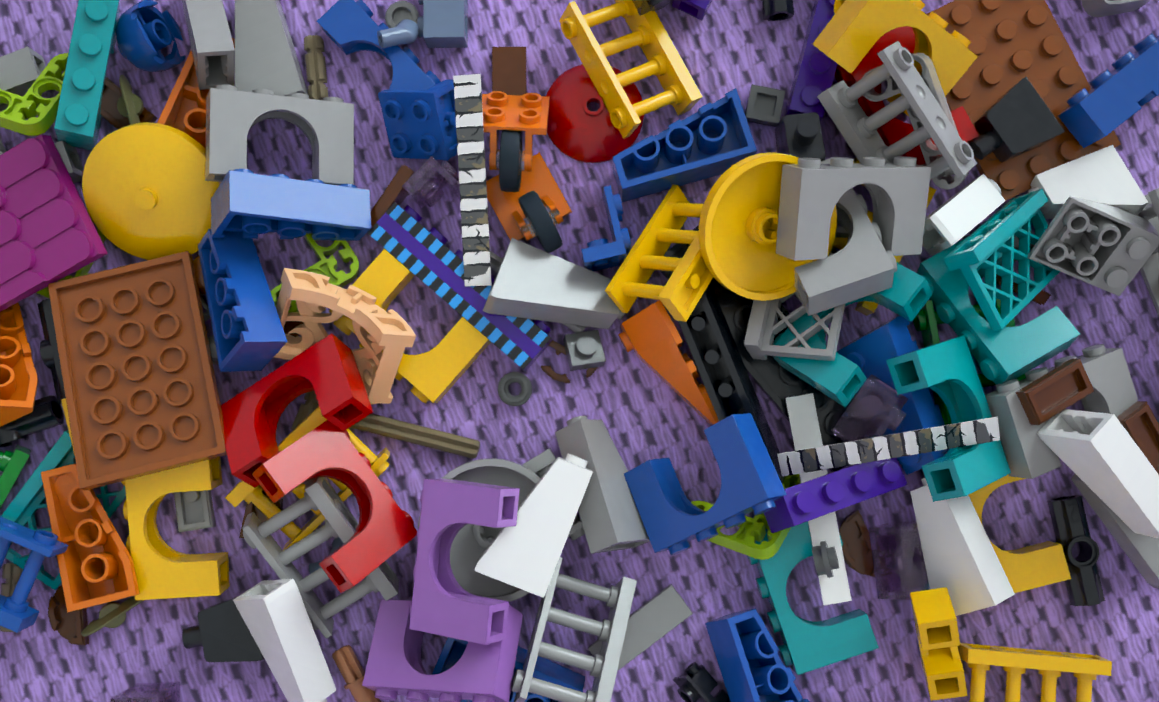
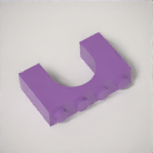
[409,478,520,645]
[362,599,523,702]

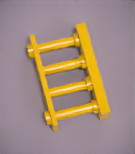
[559,0,703,139]
[604,185,713,322]
[225,406,390,551]
[958,643,1112,702]

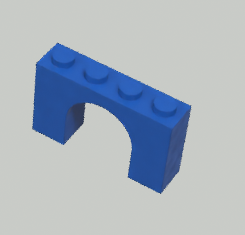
[624,413,787,555]

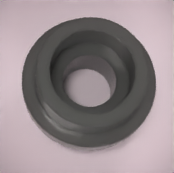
[498,372,532,406]
[812,541,839,578]

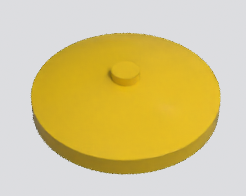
[82,122,221,260]
[698,152,837,301]

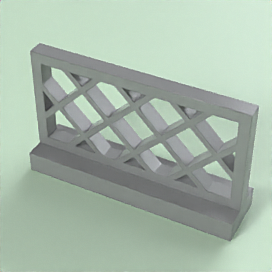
[744,226,851,361]

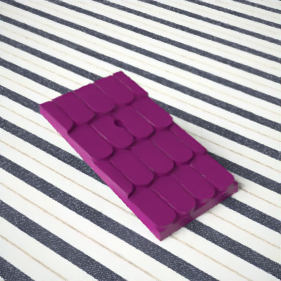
[0,134,108,312]

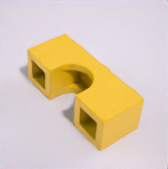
[910,587,968,701]

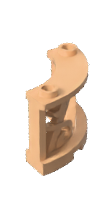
[274,268,416,404]

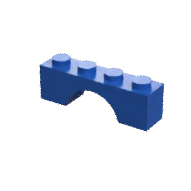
[317,0,441,90]

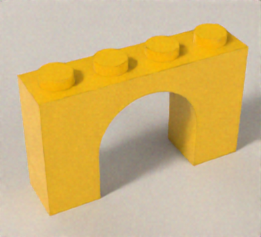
[813,0,978,116]
[329,249,491,404]
[121,457,230,600]
[969,474,1071,593]

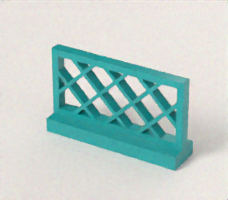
[943,189,1060,332]
[1,430,126,590]

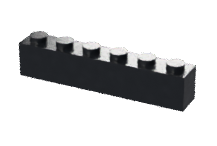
[678,282,785,483]

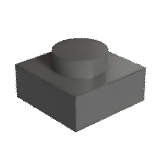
[745,84,785,127]
[563,330,606,371]

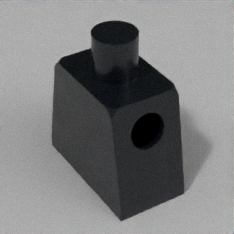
[969,77,1065,162]
[775,112,825,161]
[182,596,264,662]

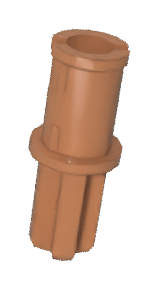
[332,645,382,702]

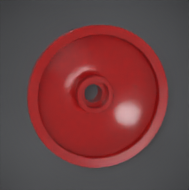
[546,64,644,163]

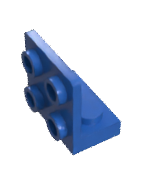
[378,80,458,160]
[581,185,631,272]

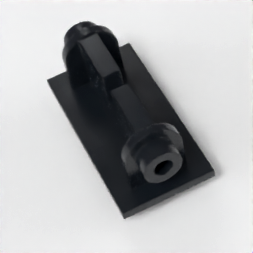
[673,662,730,702]

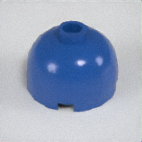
[116,0,186,72]

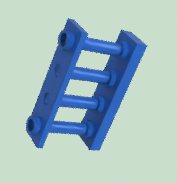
[0,516,68,633]

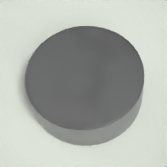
[385,1,419,28]

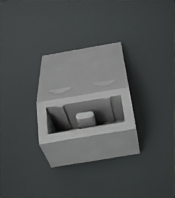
[1028,196,1159,296]

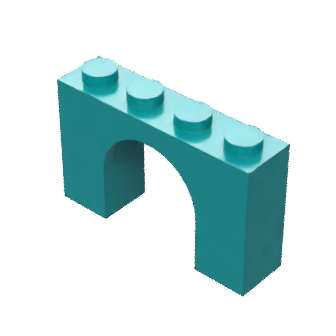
[54,0,120,151]
[916,236,1080,385]
[773,263,933,407]
[886,335,1011,502]
[747,521,879,675]

